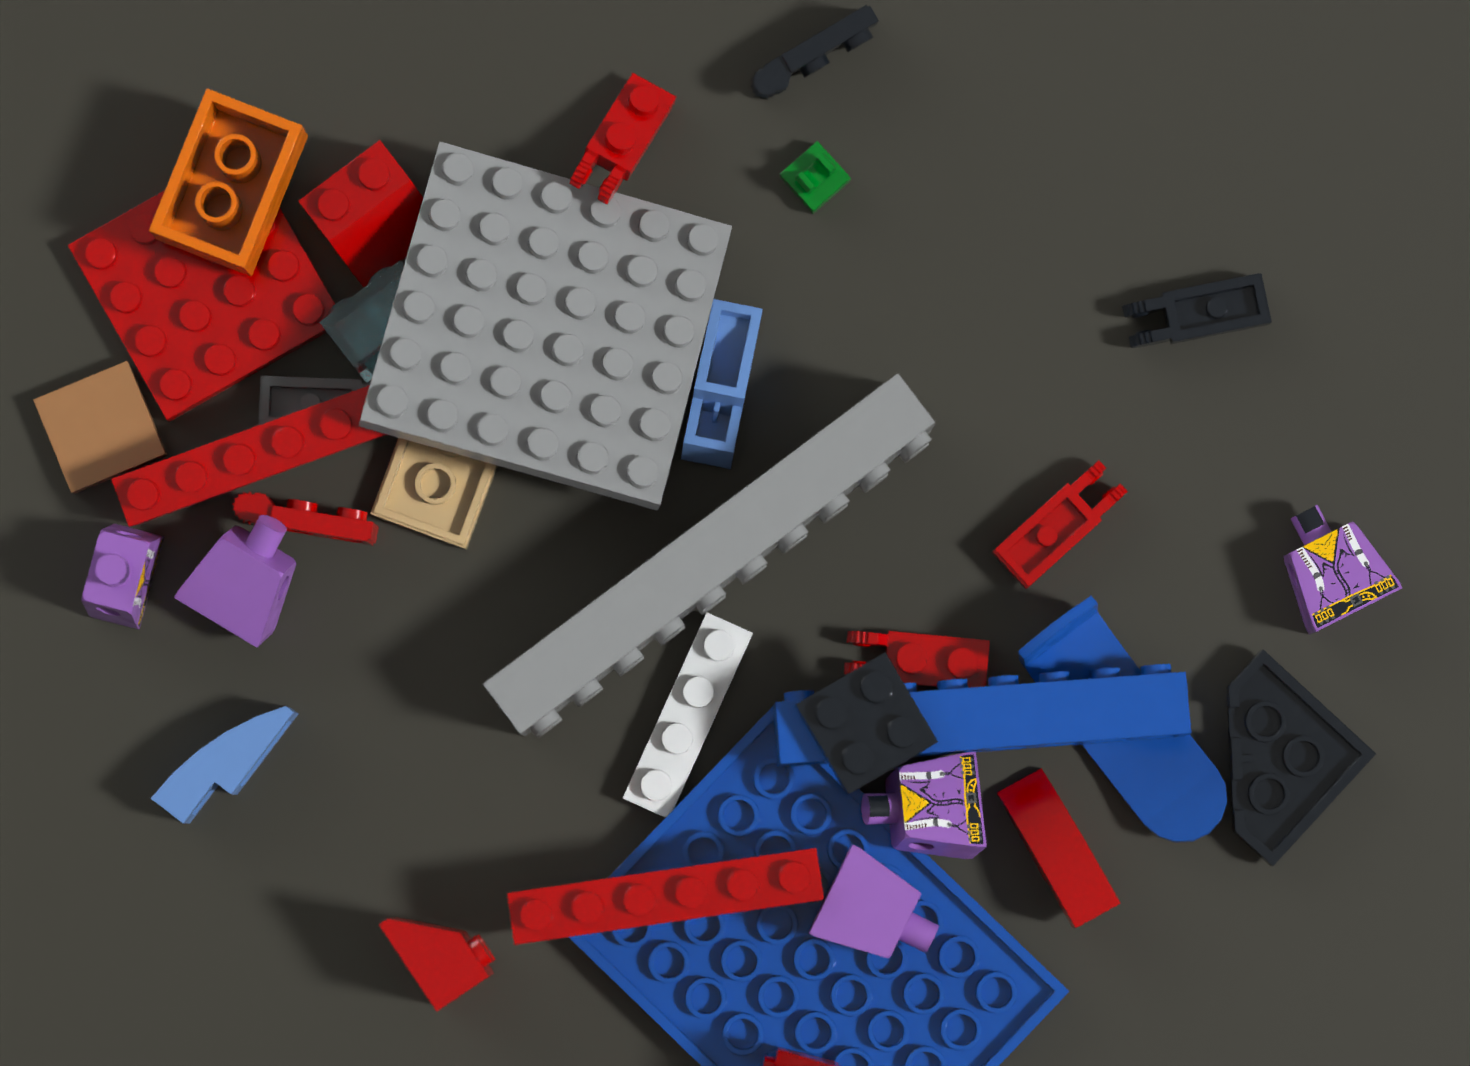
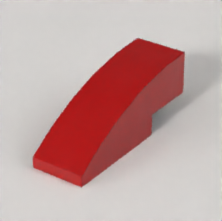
[997,768,1121,928]

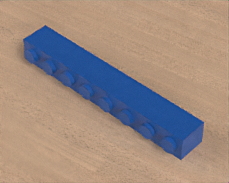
[773,664,1191,767]

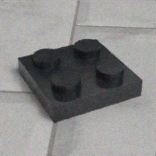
[795,652,938,795]

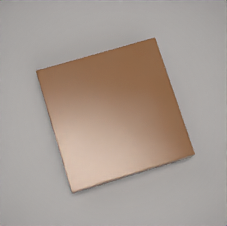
[33,361,168,494]

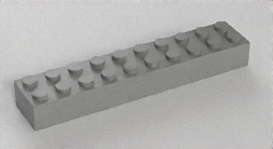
[483,373,936,738]

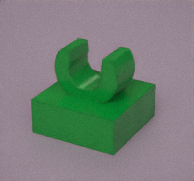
[779,141,851,214]

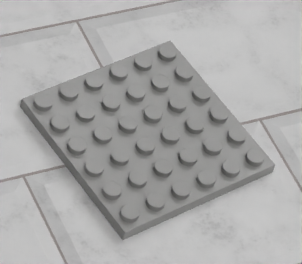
[359,141,732,511]

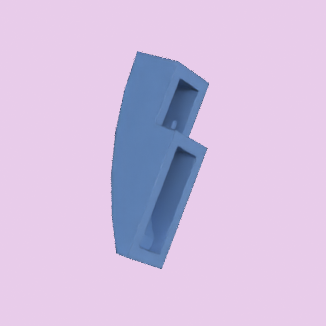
[681,299,763,469]
[151,706,299,824]

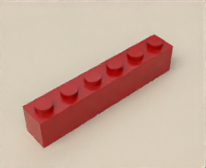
[111,385,388,527]
[507,848,824,945]

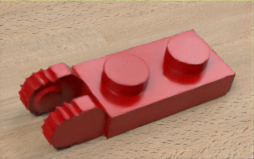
[569,73,677,204]
[991,460,1128,590]
[232,491,379,546]
[844,631,990,688]

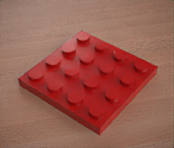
[68,190,345,422]

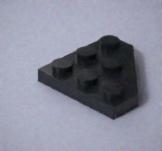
[1226,649,1376,867]

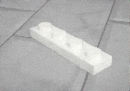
[623,612,753,818]

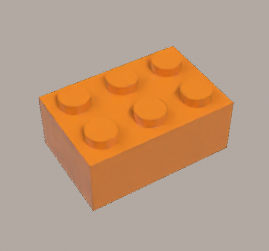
[149,88,308,277]

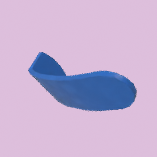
[1018,596,1227,843]

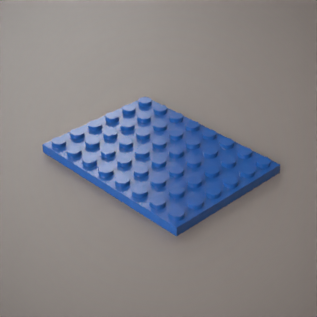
[569,706,1069,1066]

